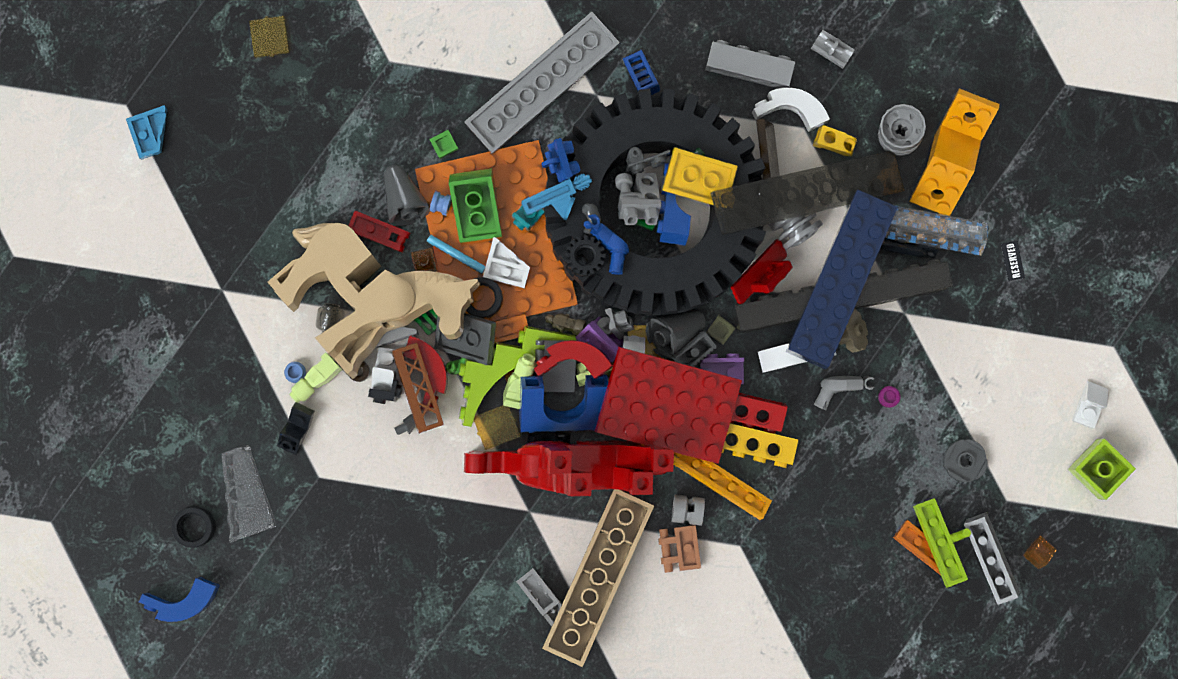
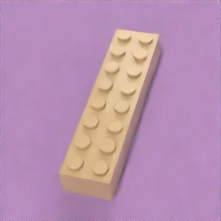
[542,489,654,667]

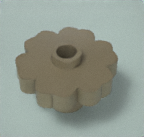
[839,309,868,353]

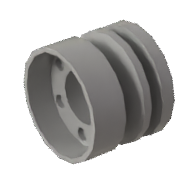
[878,104,926,156]
[766,194,823,250]

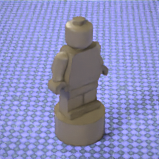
[545,314,587,336]

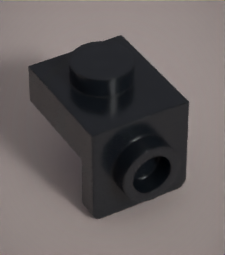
[368,379,402,404]

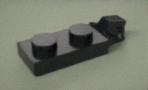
[880,230,939,258]

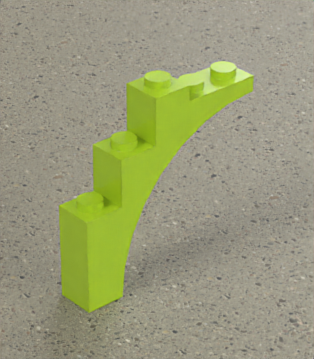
[459,326,576,427]

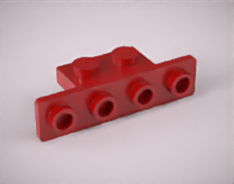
[731,239,793,304]

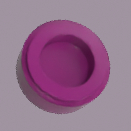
[878,386,901,408]

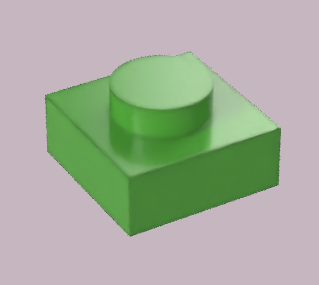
[430,130,459,159]

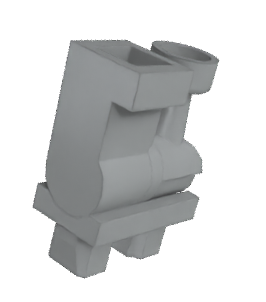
[615,173,661,225]

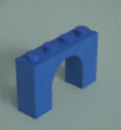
[519,375,608,433]

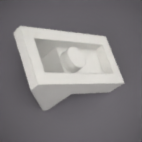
[371,347,397,392]
[1072,381,1108,429]

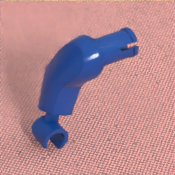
[584,214,629,275]

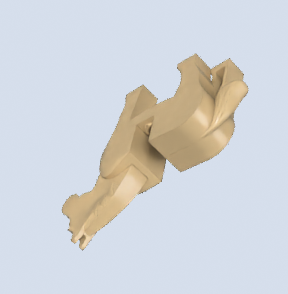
[268,223,480,379]

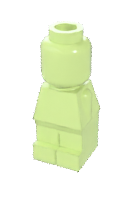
[289,352,342,403]
[503,354,536,409]

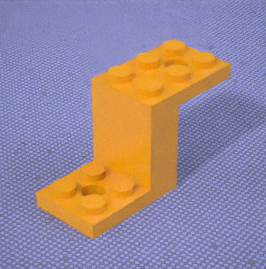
[910,89,1000,217]

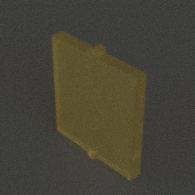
[249,16,289,58]
[474,405,520,450]

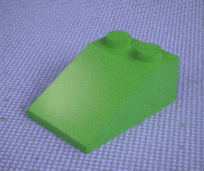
[448,168,502,243]

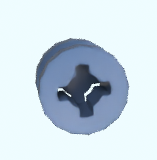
[430,191,452,216]

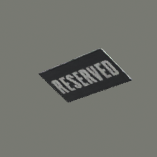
[1001,241,1025,281]

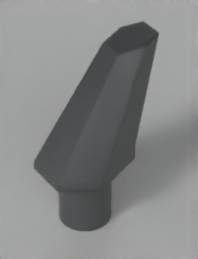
[394,408,423,435]

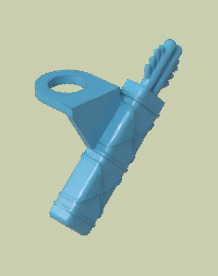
[521,174,592,220]

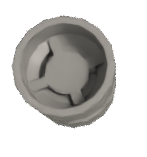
[671,494,705,526]

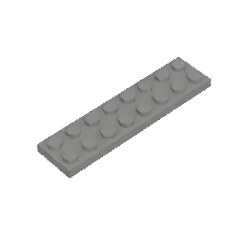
[465,12,620,154]

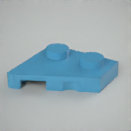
[126,105,167,160]

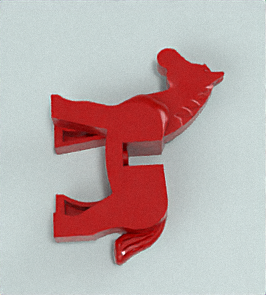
[464,441,674,496]

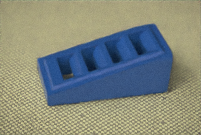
[623,50,660,95]

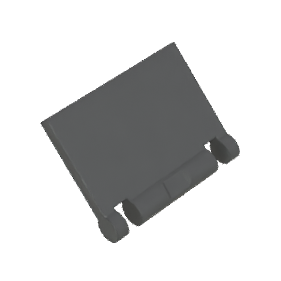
[534,340,576,392]

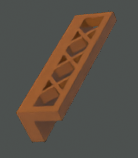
[392,343,444,434]

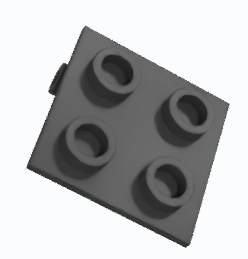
[625,147,670,176]

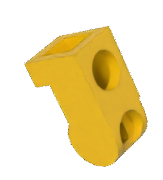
[812,125,857,156]

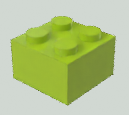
[1068,438,1136,500]

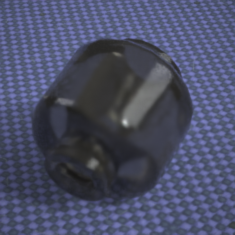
[316,303,345,333]

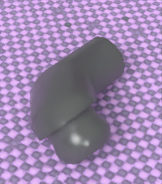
[582,203,601,237]

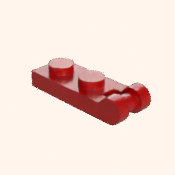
[348,211,411,253]

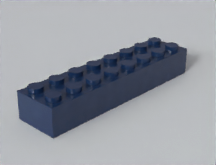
[786,190,898,370]

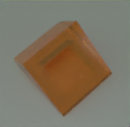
[1023,536,1056,569]

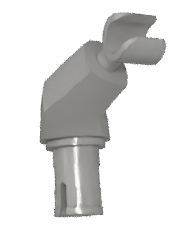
[814,375,874,410]

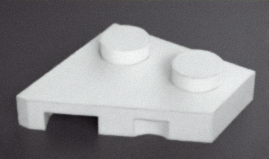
[483,237,530,289]

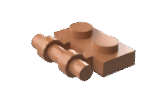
[658,525,701,573]

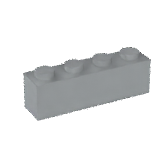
[705,40,795,89]
[964,512,1020,605]

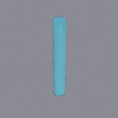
[427,235,486,274]

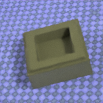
[706,315,736,345]

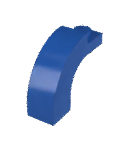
[139,577,220,622]

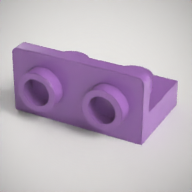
[700,354,744,384]

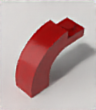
[403,336,448,412]
[534,341,613,379]

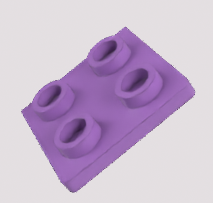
[575,317,623,362]

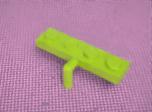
[913,498,971,588]

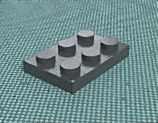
[434,313,496,365]

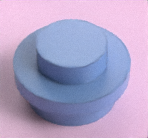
[284,362,306,383]

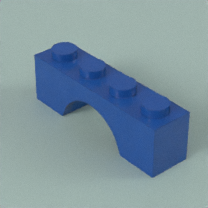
[657,155,691,246]

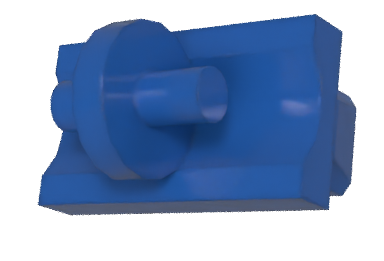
[541,138,580,183]

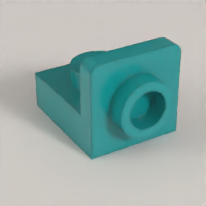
[512,206,544,232]

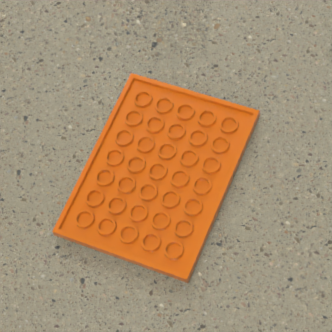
[415,140,578,321]

